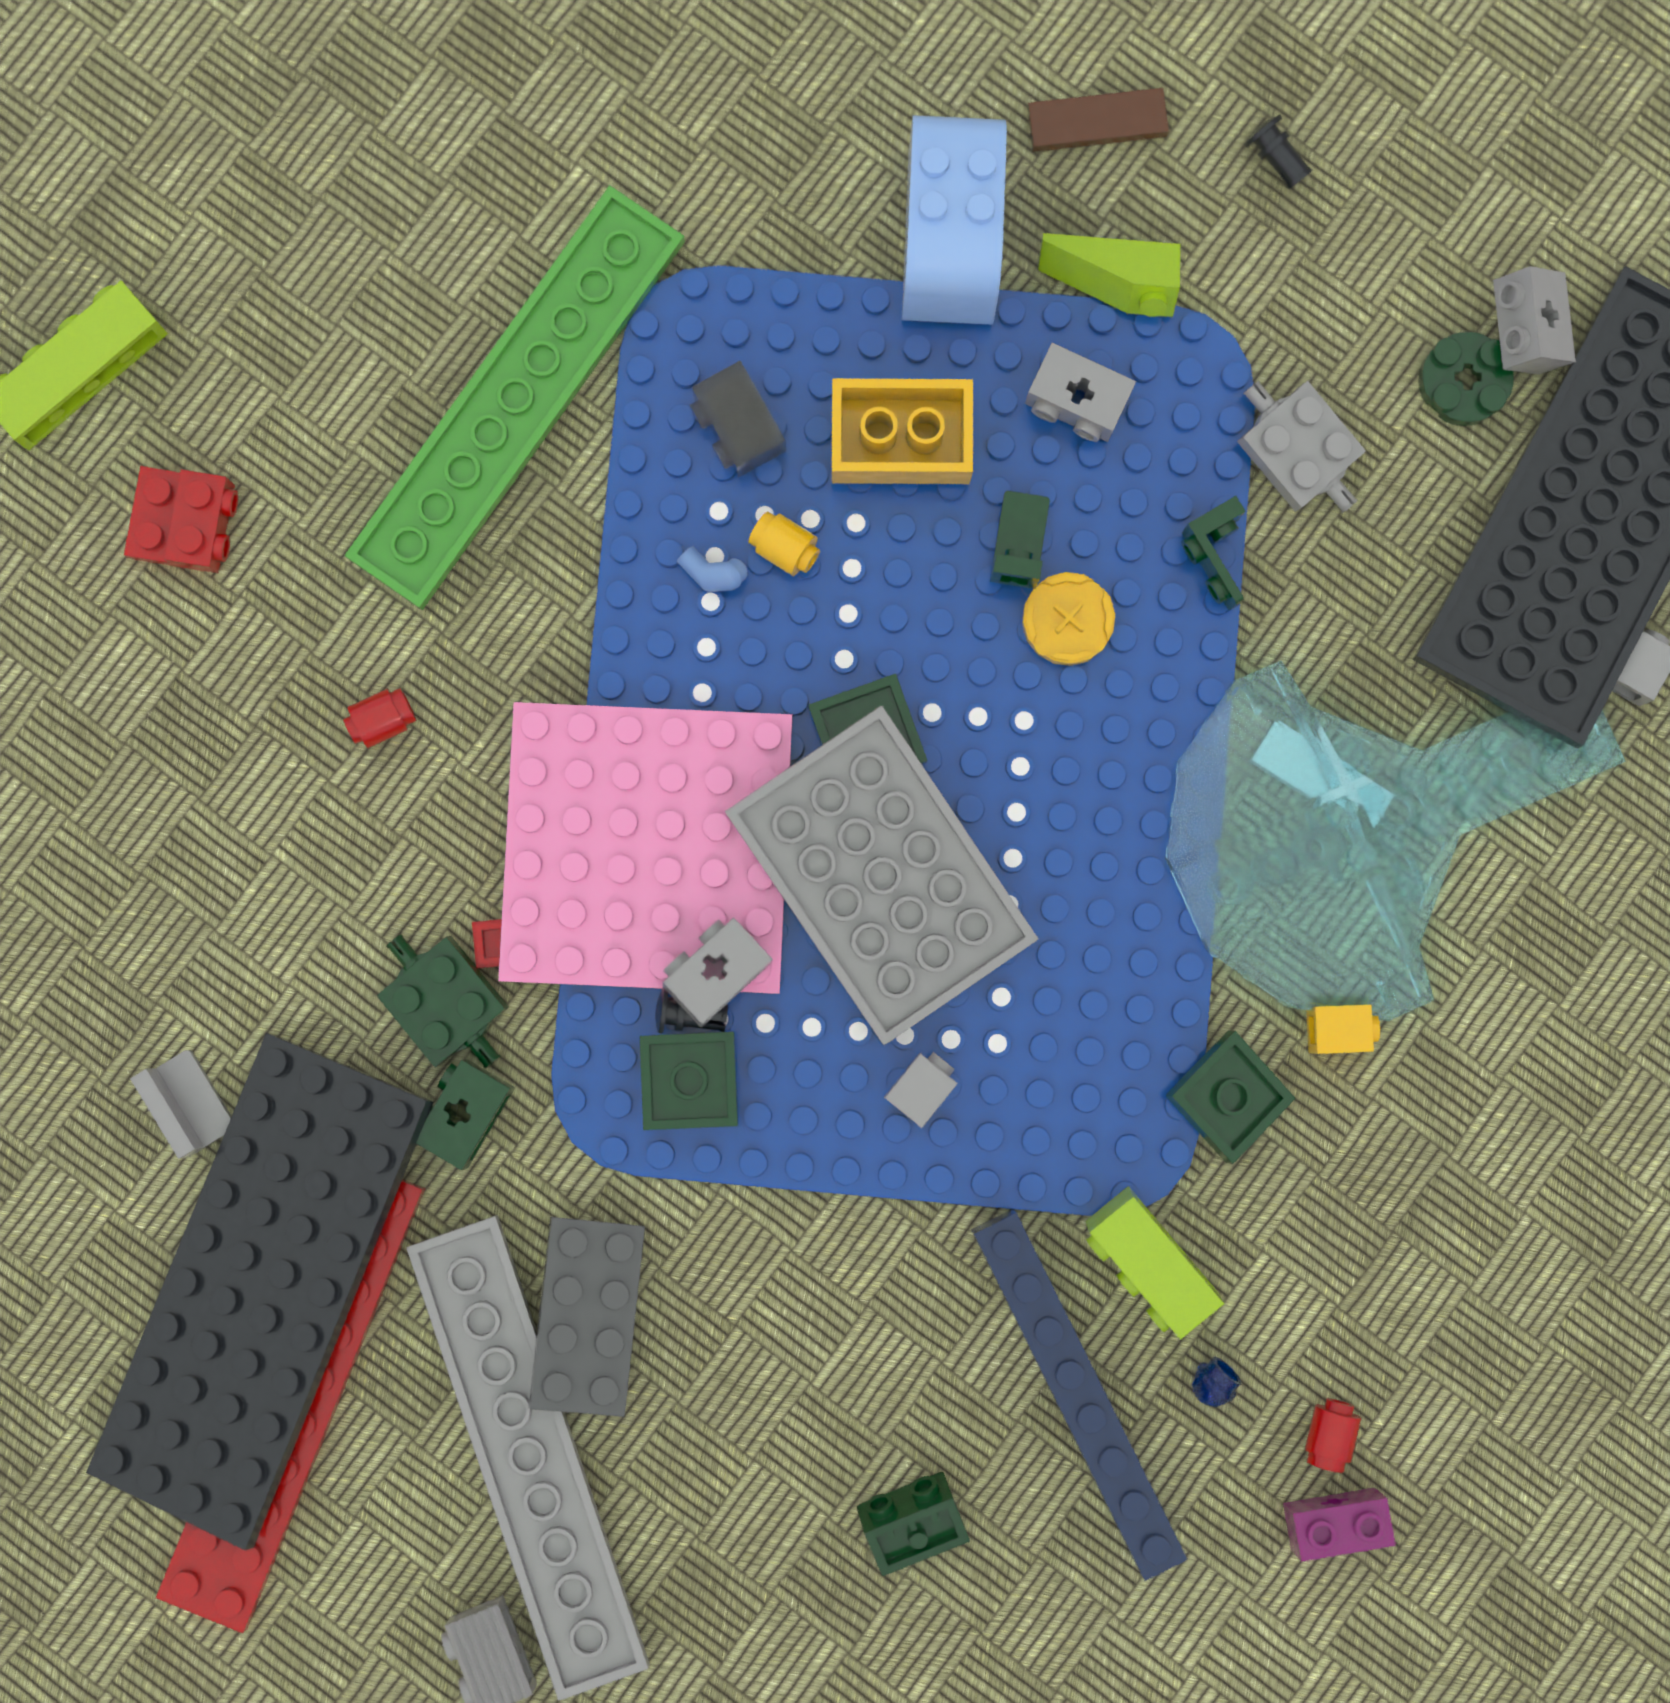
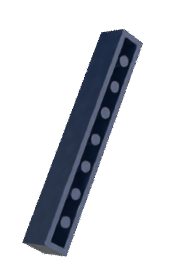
[971,1209,1188,1581]

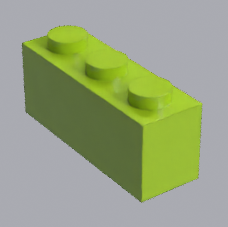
[1085,1186,1224,1340]

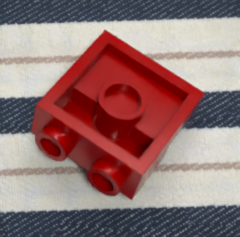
[124,466,238,573]

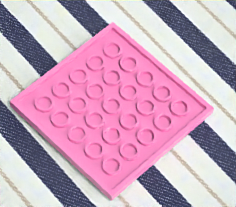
[499,702,793,994]

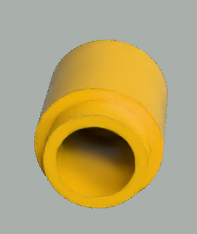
[748,511,820,576]

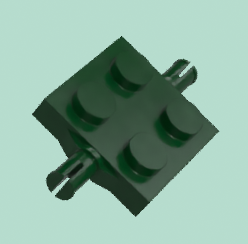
[377,934,509,1069]

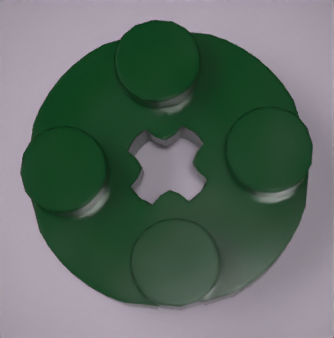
[1418,332,1514,426]

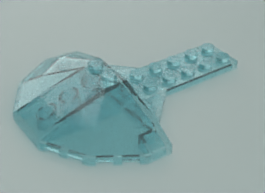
[1165,660,1626,1021]

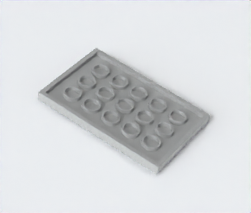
[724,705,1038,1045]

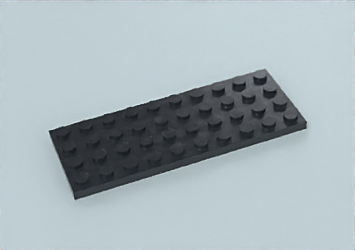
[1412,266,1670,749]
[86,1033,433,1550]

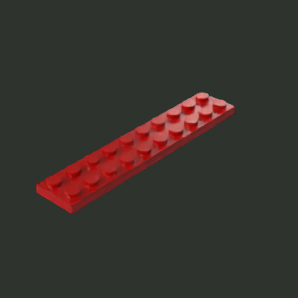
[156,1179,425,1633]

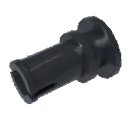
[1244,115,1313,190]
[655,988,728,1033]

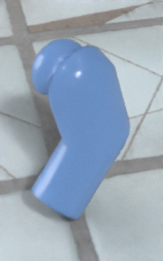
[677,546,748,592]

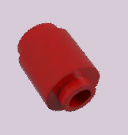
[343,687,417,748]
[1305,1398,1362,1473]

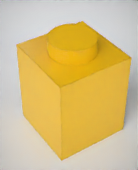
[1306,1005,1380,1054]

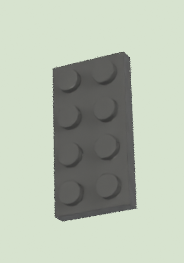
[528,1217,645,1417]

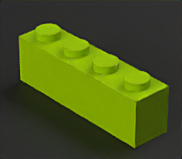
[0,280,168,451]

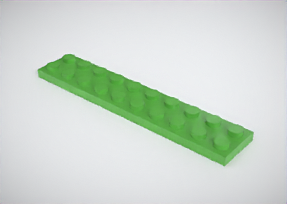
[344,185,685,611]

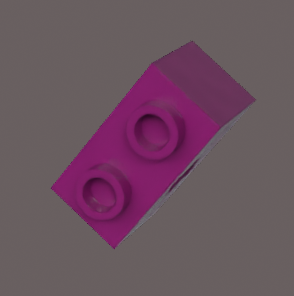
[1283,1487,1396,1562]

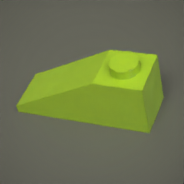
[1038,233,1181,317]

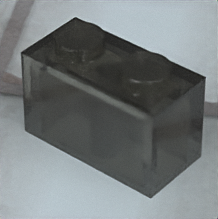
[689,361,786,478]

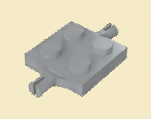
[1237,380,1366,513]

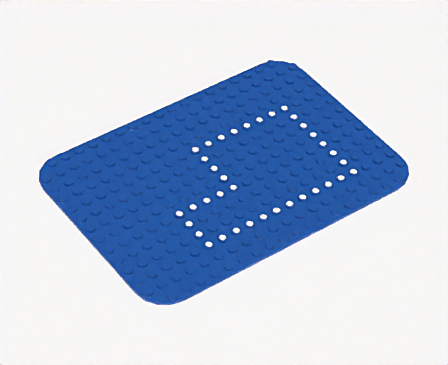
[551,265,1255,1216]

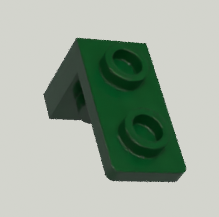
[990,491,1050,589]
[1181,496,1246,610]

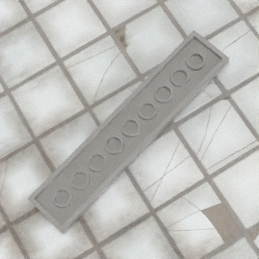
[406,1215,650,1701]

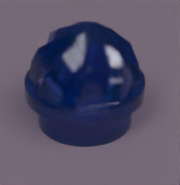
[1192,1357,1242,1407]

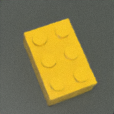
[832,378,973,484]

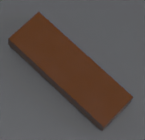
[1027,88,1169,152]

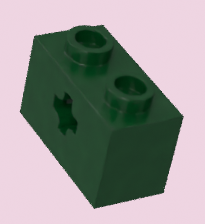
[416,1060,516,1170]

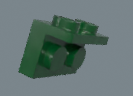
[857,1472,970,1577]

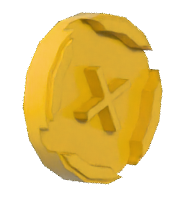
[1022,572,1115,666]

